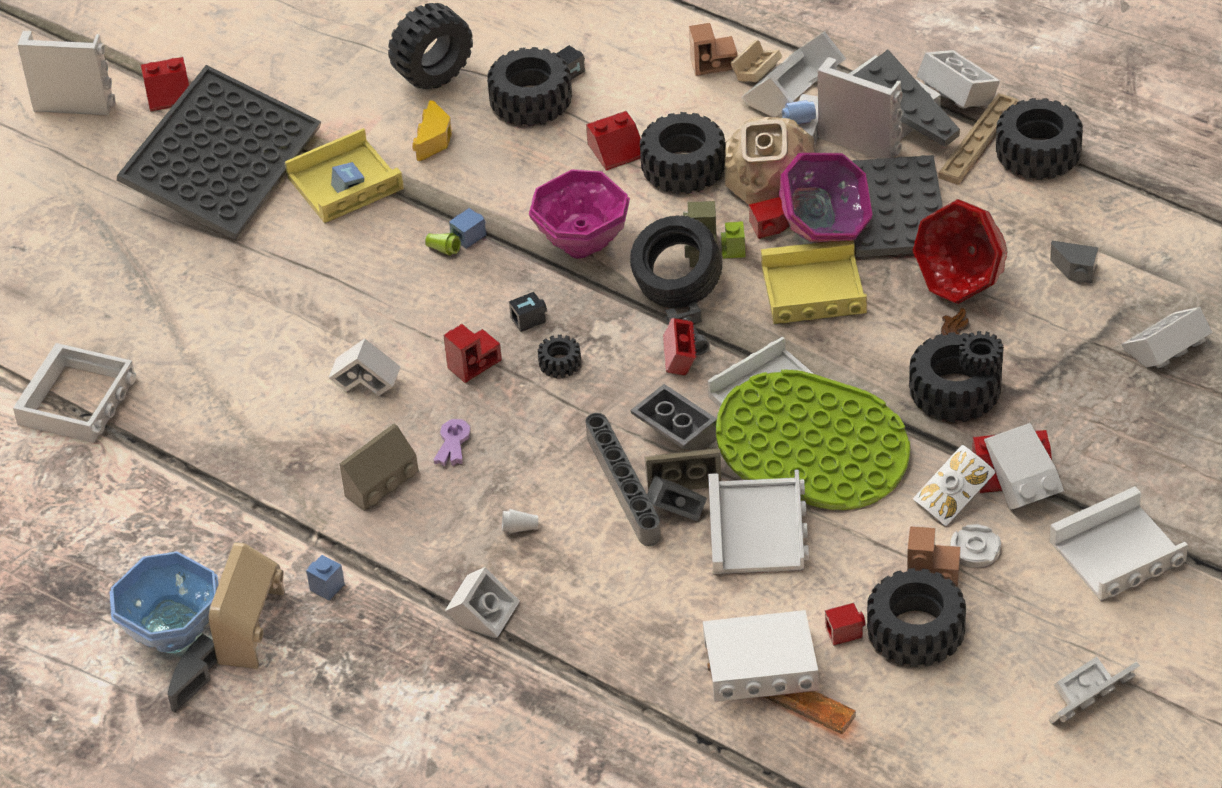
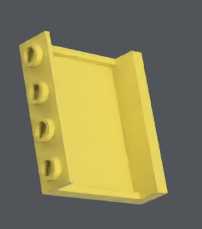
[285,128,404,223]
[761,240,867,324]

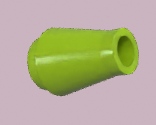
[425,233,461,256]

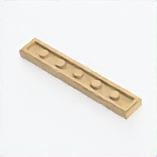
[938,93,1018,185]

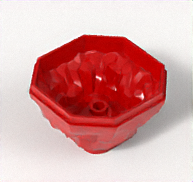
[912,199,1008,304]

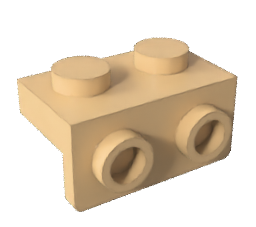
[731,40,783,82]

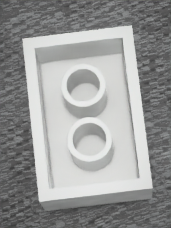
[917,50,1000,108]

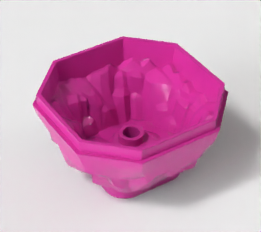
[529,169,630,259]

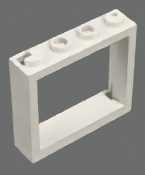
[13,343,136,443]

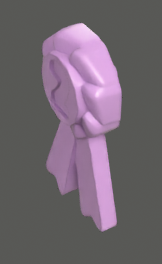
[434,419,470,466]

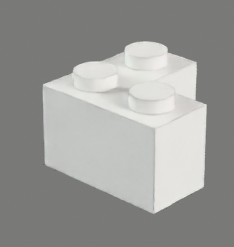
[329,339,401,396]

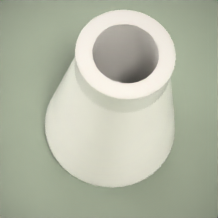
[502,509,538,534]

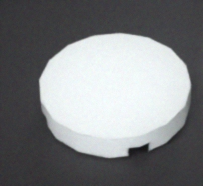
[950,524,1001,568]

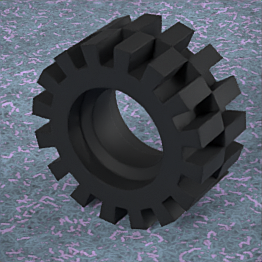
[959,331,1004,376]
[538,334,581,378]

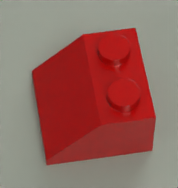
[141,57,189,112]
[586,111,641,171]

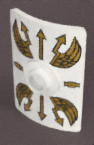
[913,445,995,526]

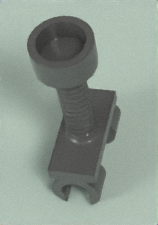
[665,302,710,355]

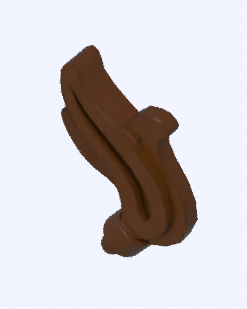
[941,308,969,336]

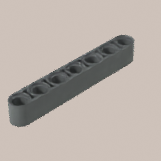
[585,412,661,546]

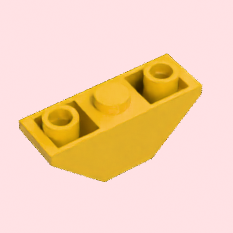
[412,100,452,161]

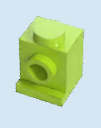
[721,221,746,259]

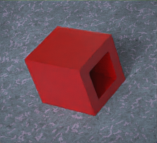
[825,603,866,646]

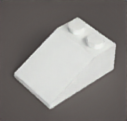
[984,423,1064,510]

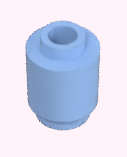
[782,100,816,124]

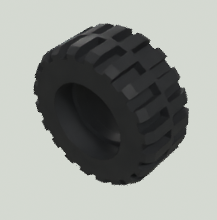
[388,3,473,89]
[487,47,572,126]
[996,98,1083,180]
[640,112,725,194]
[909,332,1002,423]
[867,568,966,667]

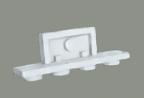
[1049,657,1140,724]

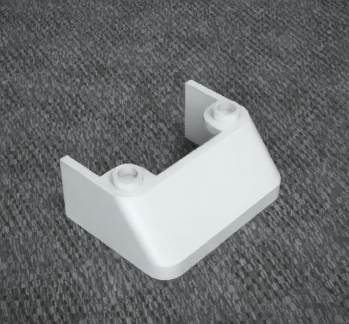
[741,31,846,118]

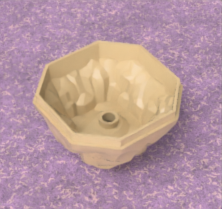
[725,117,815,204]

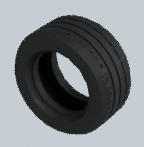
[630,215,723,308]

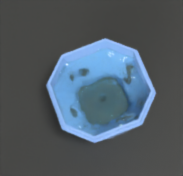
[109,551,218,653]

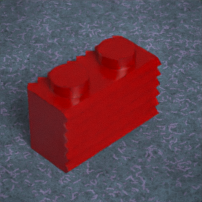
[663,318,697,376]

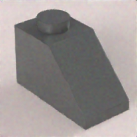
[1050,240,1098,283]
[647,476,707,521]

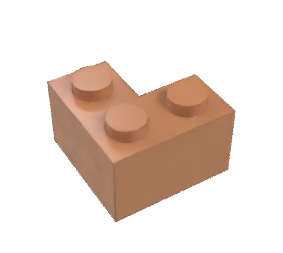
[689,23,738,76]
[907,526,961,587]

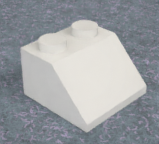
[445,567,520,638]

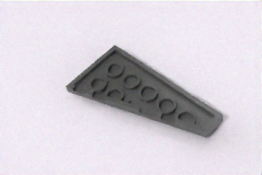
[852,50,960,147]

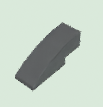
[168,633,218,712]

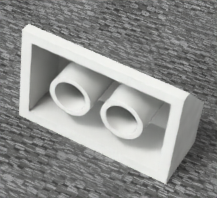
[1121,307,1213,368]

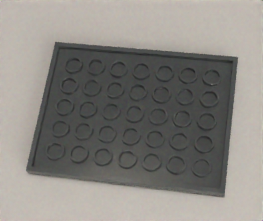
[116,65,321,240]

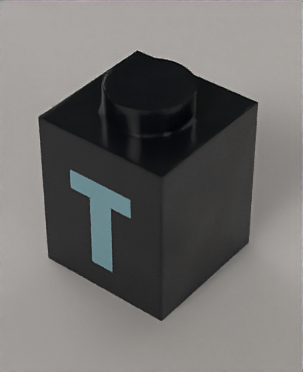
[557,45,585,80]
[509,292,547,332]

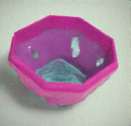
[779,153,873,242]

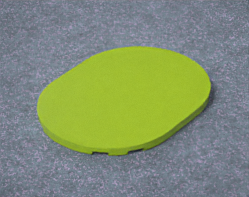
[716,369,910,510]

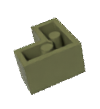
[683,201,717,267]

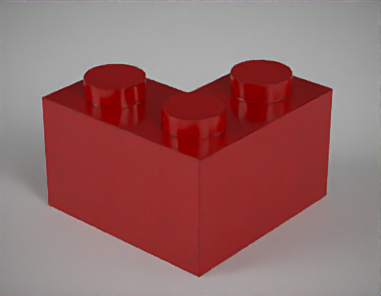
[443,324,502,383]

